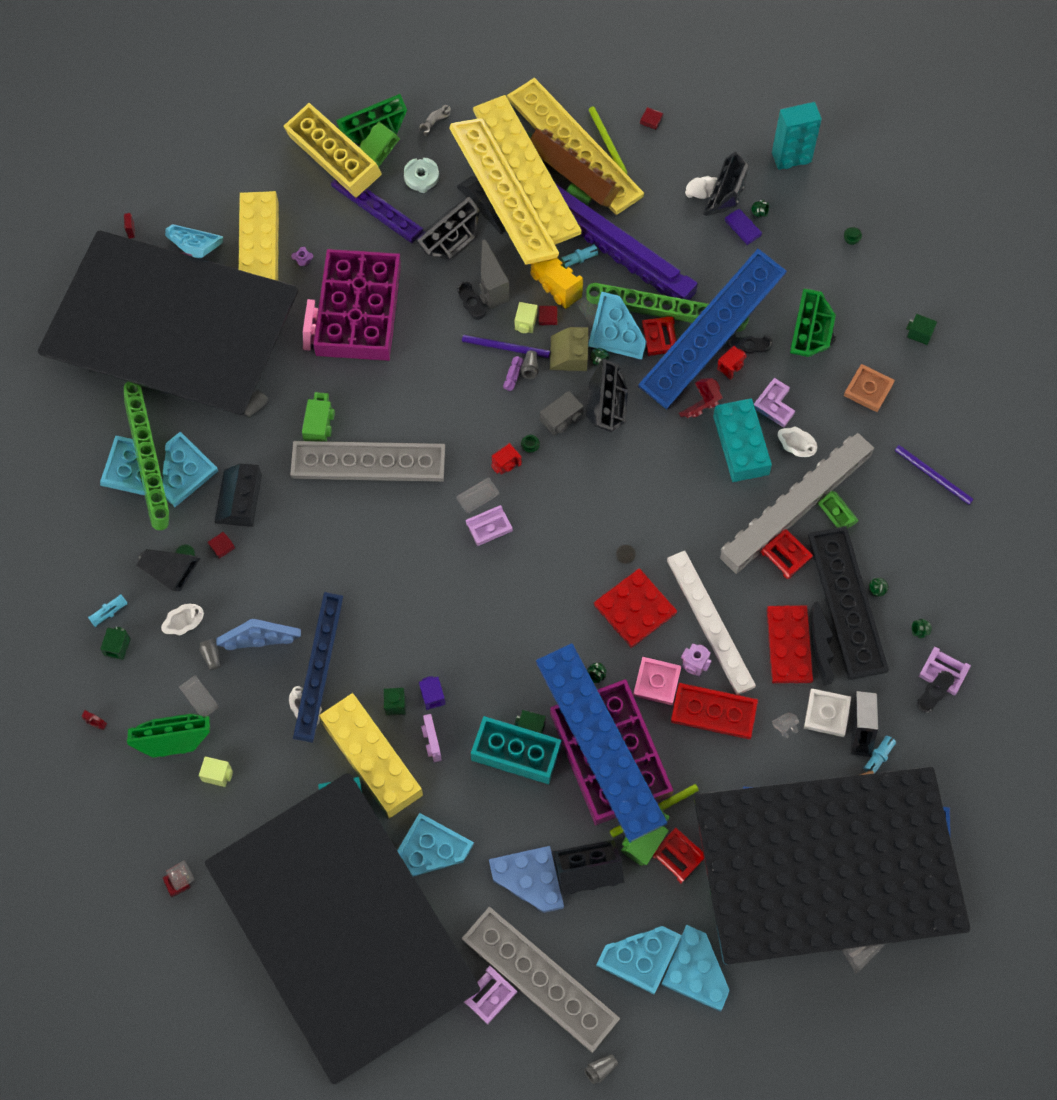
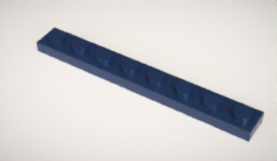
[293,592,343,743]

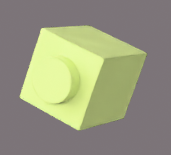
[515,302,537,333]
[199,757,233,787]

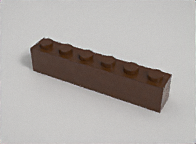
[530,128,620,207]

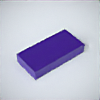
[725,208,762,245]

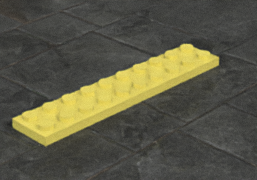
[507,78,644,215]
[473,95,581,245]
[449,118,559,265]

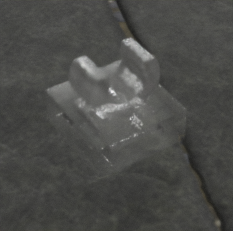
[771,712,800,738]
[166,860,195,890]

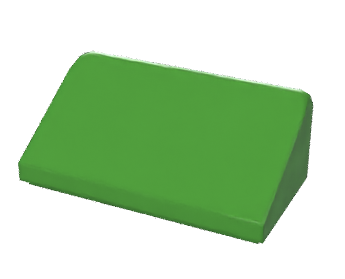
[818,491,859,529]

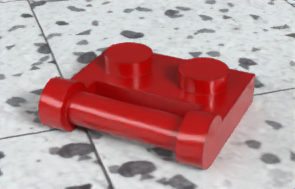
[642,317,677,356]
[760,529,813,580]
[652,827,704,884]

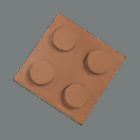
[844,364,895,413]

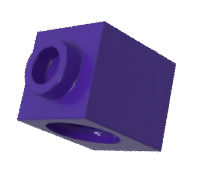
[419,676,446,710]

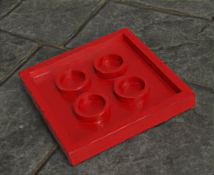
[594,568,677,648]

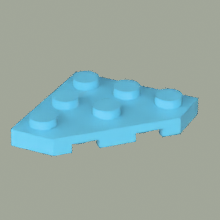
[165,224,223,258]
[588,292,647,360]
[163,432,218,507]
[100,435,162,495]
[397,813,474,877]
[661,925,730,1012]
[596,926,682,995]

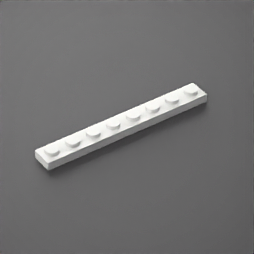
[667,551,756,695]

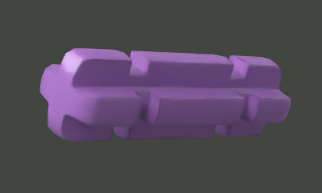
[503,356,523,391]

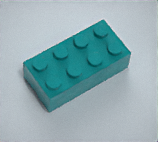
[772,102,822,170]
[713,398,772,482]
[471,716,562,784]

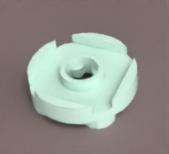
[404,158,439,193]

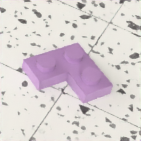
[754,378,795,428]

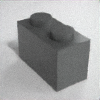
[540,391,583,436]

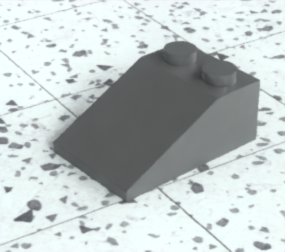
[479,239,509,309]

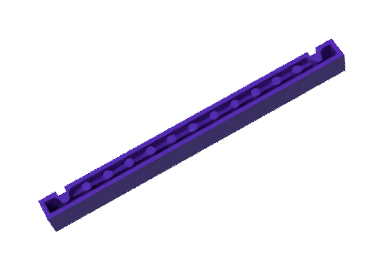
[556,185,698,300]

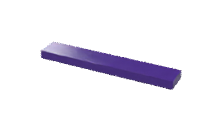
[331,179,423,243]

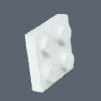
[804,688,851,737]

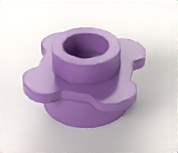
[291,247,313,266]

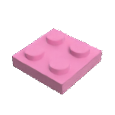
[303,299,318,351]
[633,657,681,705]

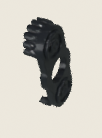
[457,281,486,320]
[728,334,772,354]
[917,671,954,713]

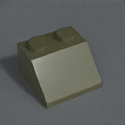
[550,327,588,371]

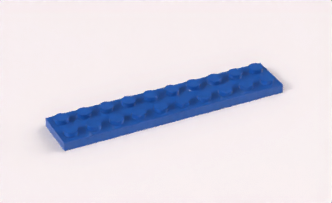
[638,249,787,410]
[536,643,667,843]

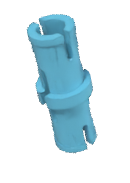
[561,244,598,268]
[88,594,128,627]
[863,735,896,773]

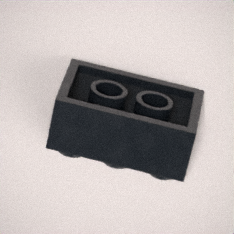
[214,463,262,527]
[553,840,625,895]

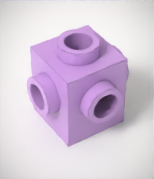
[681,644,711,677]

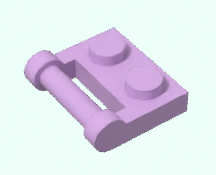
[919,646,971,696]
[464,966,517,1025]

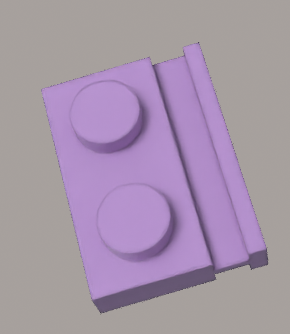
[466,505,513,546]
[421,714,442,762]

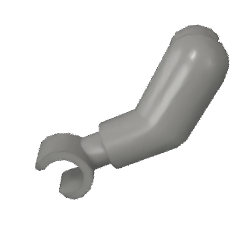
[419,105,451,136]

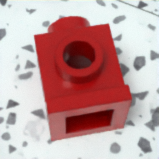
[717,346,747,380]
[491,443,522,475]

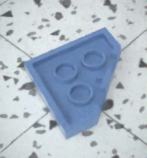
[216,619,301,650]
[489,846,564,913]

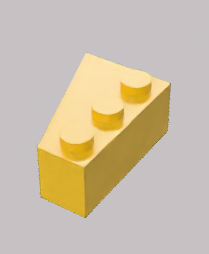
[530,258,583,309]

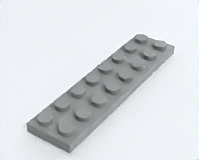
[290,441,445,482]
[462,906,620,1053]

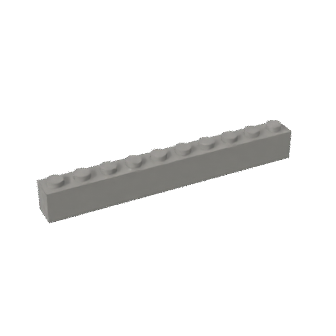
[720,433,874,574]

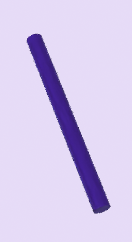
[462,335,550,358]
[895,445,974,505]

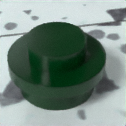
[844,227,862,245]
[521,434,540,453]
[175,544,195,556]

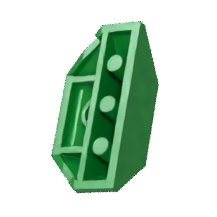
[336,94,407,145]
[790,288,836,357]
[127,714,210,758]

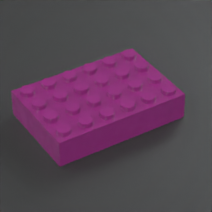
[314,249,401,361]
[550,679,673,826]

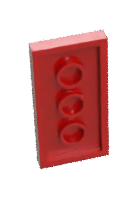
[767,605,813,684]
[671,683,758,740]

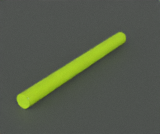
[589,107,628,174]
[609,784,699,838]

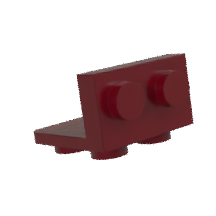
[679,378,723,418]

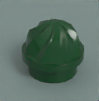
[751,200,769,218]
[590,348,610,365]
[869,578,889,597]
[911,619,932,638]
[587,663,607,683]

